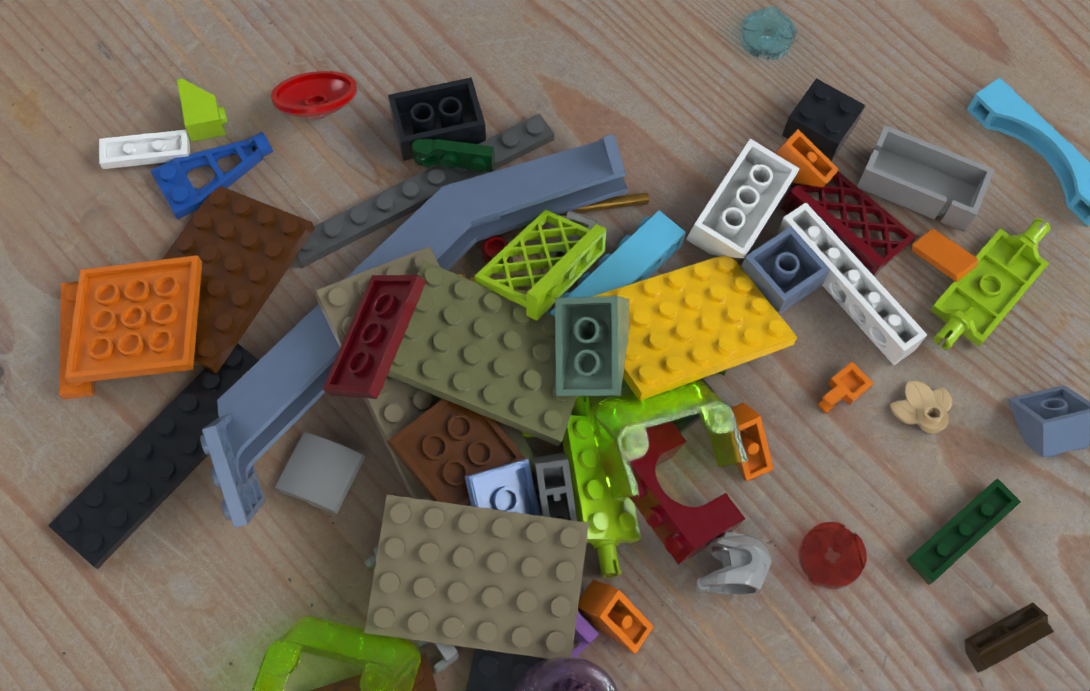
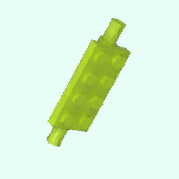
[930,218,1051,350]
[562,396,641,579]

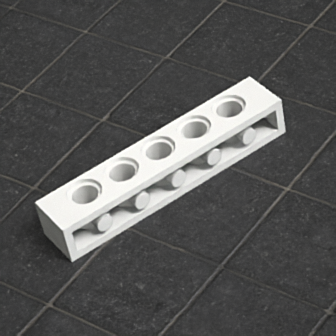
[777,203,927,365]

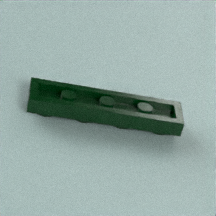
[906,478,1021,585]

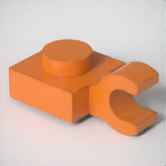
[818,362,874,414]

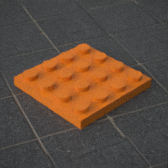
[65,255,202,384]

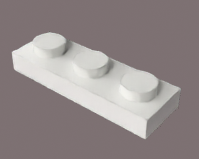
[99,130,190,169]

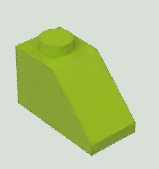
[177,79,228,142]

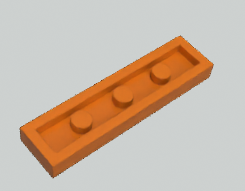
[59,282,95,400]

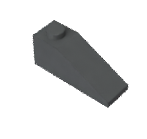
[533,453,577,521]

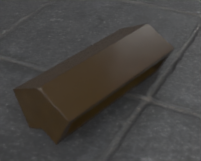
[965,603,1054,673]

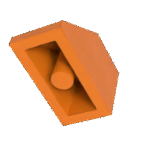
[774,130,839,187]
[716,402,774,482]
[578,579,654,654]

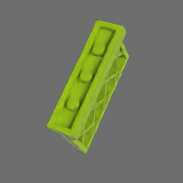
[475,209,607,321]

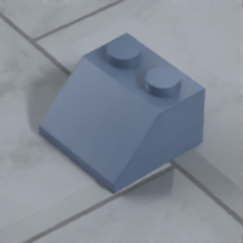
[1008,385,1090,457]

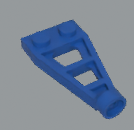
[150,132,273,220]

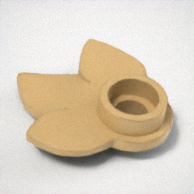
[890,381,953,434]

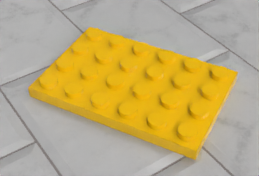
[592,256,797,401]

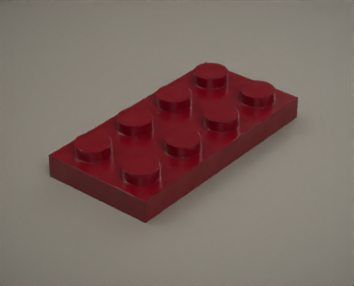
[322,275,426,399]

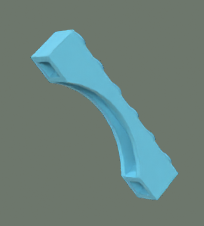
[967,77,1090,226]

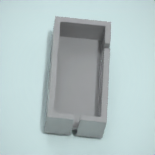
[857,125,995,232]

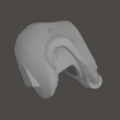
[694,532,772,595]

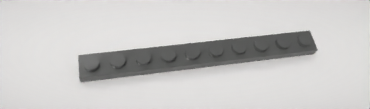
[296,113,554,268]

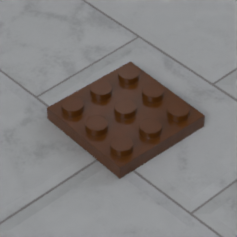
[387,399,525,506]

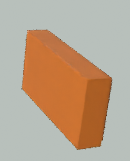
[912,229,978,282]

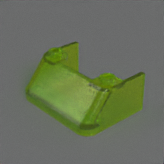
[589,379,748,500]
[252,616,421,691]

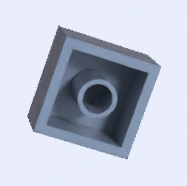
[741,226,830,315]

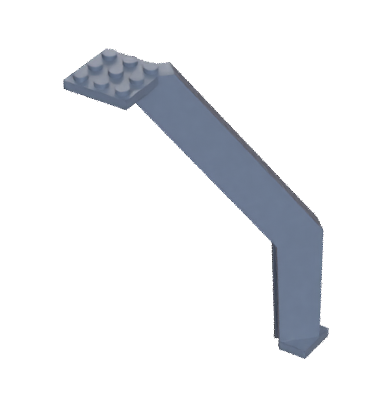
[200,134,628,528]

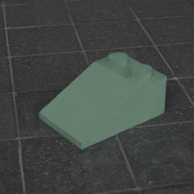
[555,296,629,396]

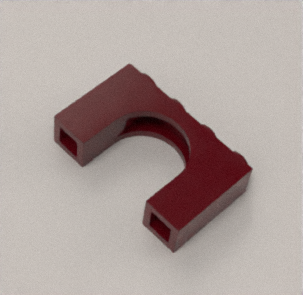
[601,417,745,565]

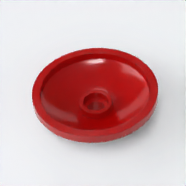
[271,71,357,119]

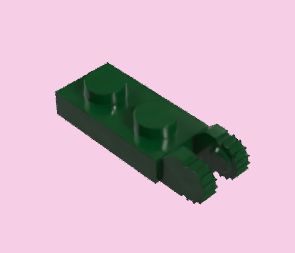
[412,138,495,172]

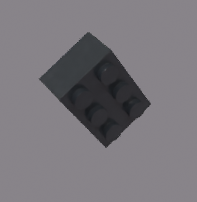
[388,77,486,161]

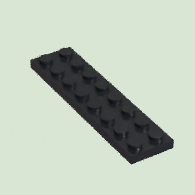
[48,343,259,570]

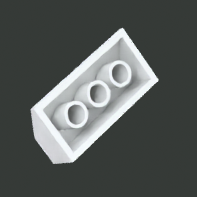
[686,139,800,259]

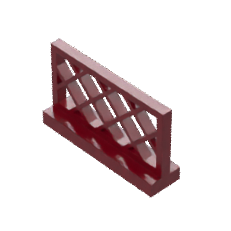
[781,171,916,277]

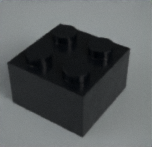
[782,78,866,162]

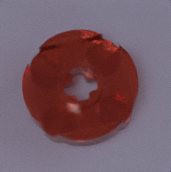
[799,522,867,589]

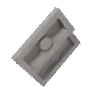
[275,432,365,514]

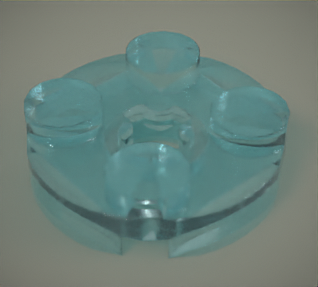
[741,6,797,59]

